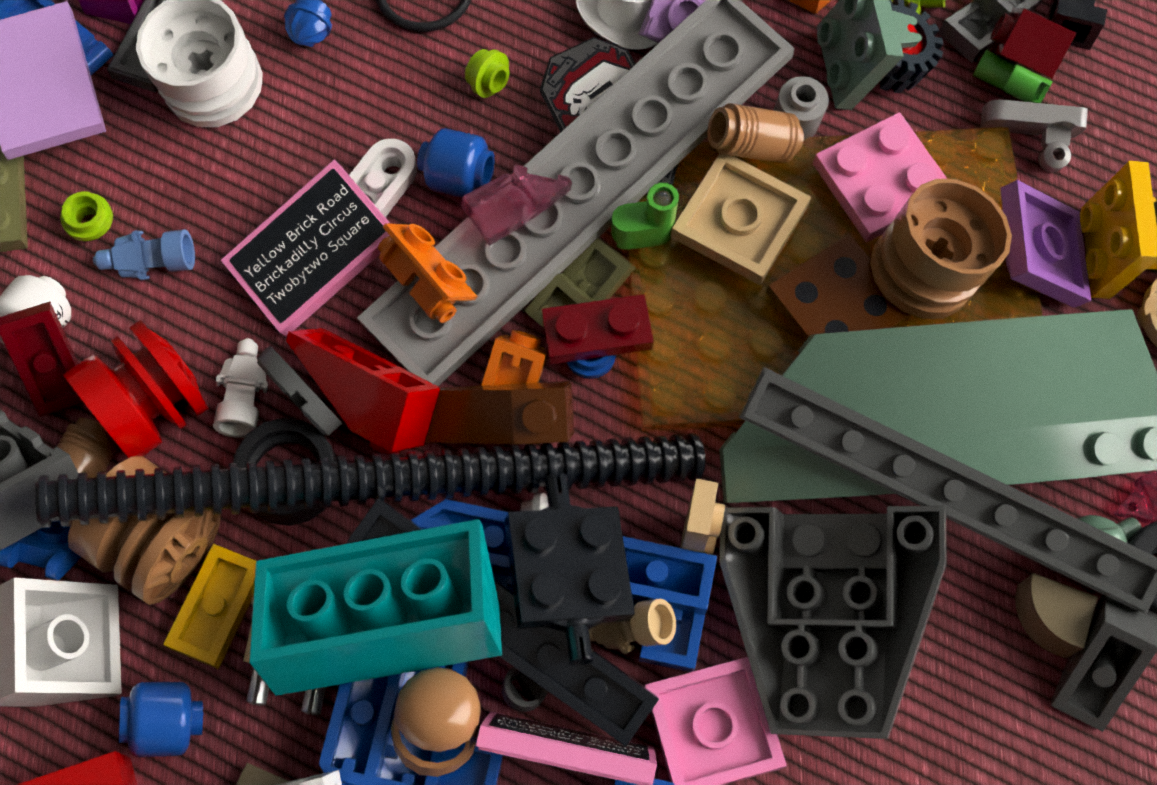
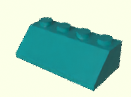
[249,519,502,696]

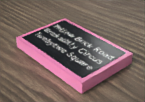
[221,159,391,337]
[476,711,657,785]

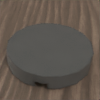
[257,345,343,436]

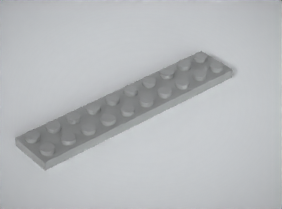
[357,0,795,386]

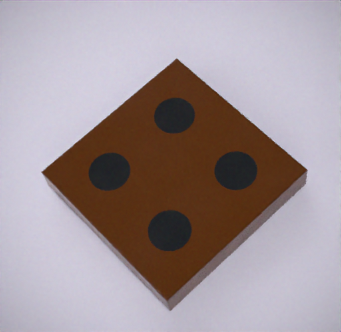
[765,233,911,342]

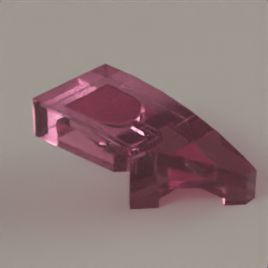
[461,165,573,246]

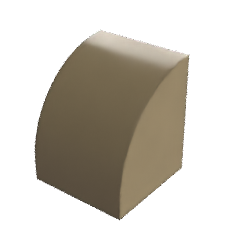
[1015,573,1098,659]

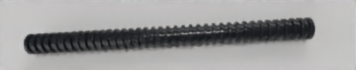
[35,433,705,528]

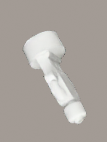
[213,338,268,438]

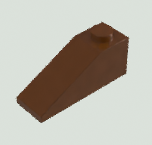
[425,381,574,444]

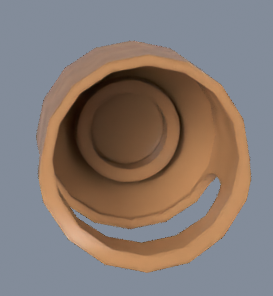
[391,667,481,777]

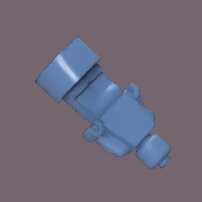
[93,229,195,280]

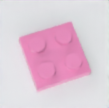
[813,112,947,243]
[645,657,787,785]

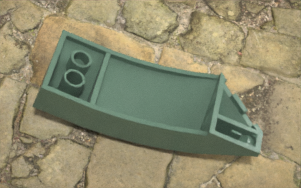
[719,309,1157,503]

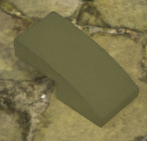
[525,237,636,328]

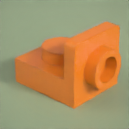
[481,330,548,386]

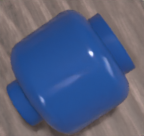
[417,128,495,198]
[119,682,203,757]

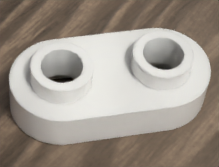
[349,139,417,217]

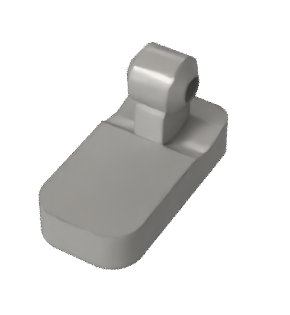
[980,100,1088,173]

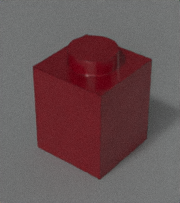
[991,7,1077,79]

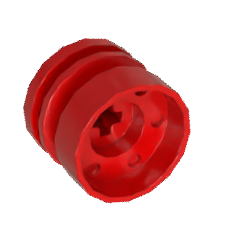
[63,320,209,458]

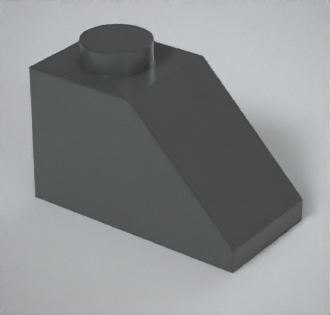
[1051,594,1157,732]

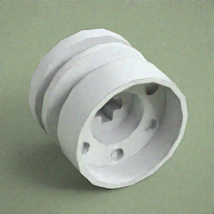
[136,0,263,127]

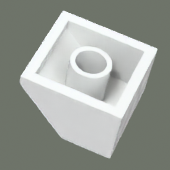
[0,578,122,707]

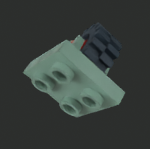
[817,0,943,110]

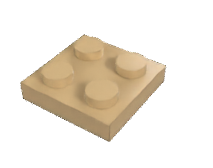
[671,154,811,285]

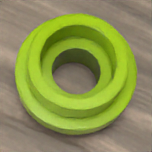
[465,49,510,98]
[60,191,113,241]

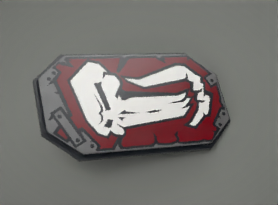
[539,37,679,202]

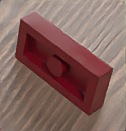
[542,294,654,364]
[0,301,83,417]

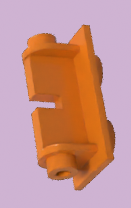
[377,223,478,323]

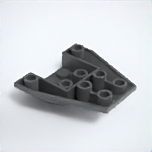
[720,506,947,739]

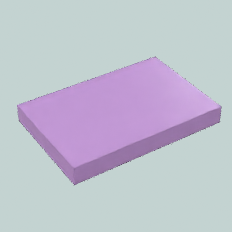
[0,1,106,160]

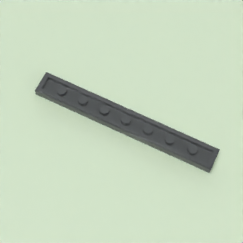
[738,367,1157,615]

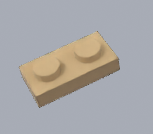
[680,479,725,555]

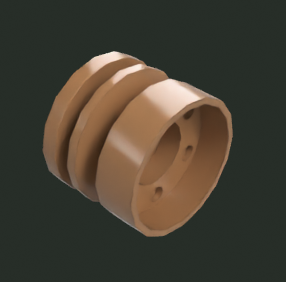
[870,179,1012,319]
[68,456,221,605]

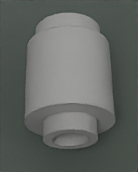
[773,76,829,142]

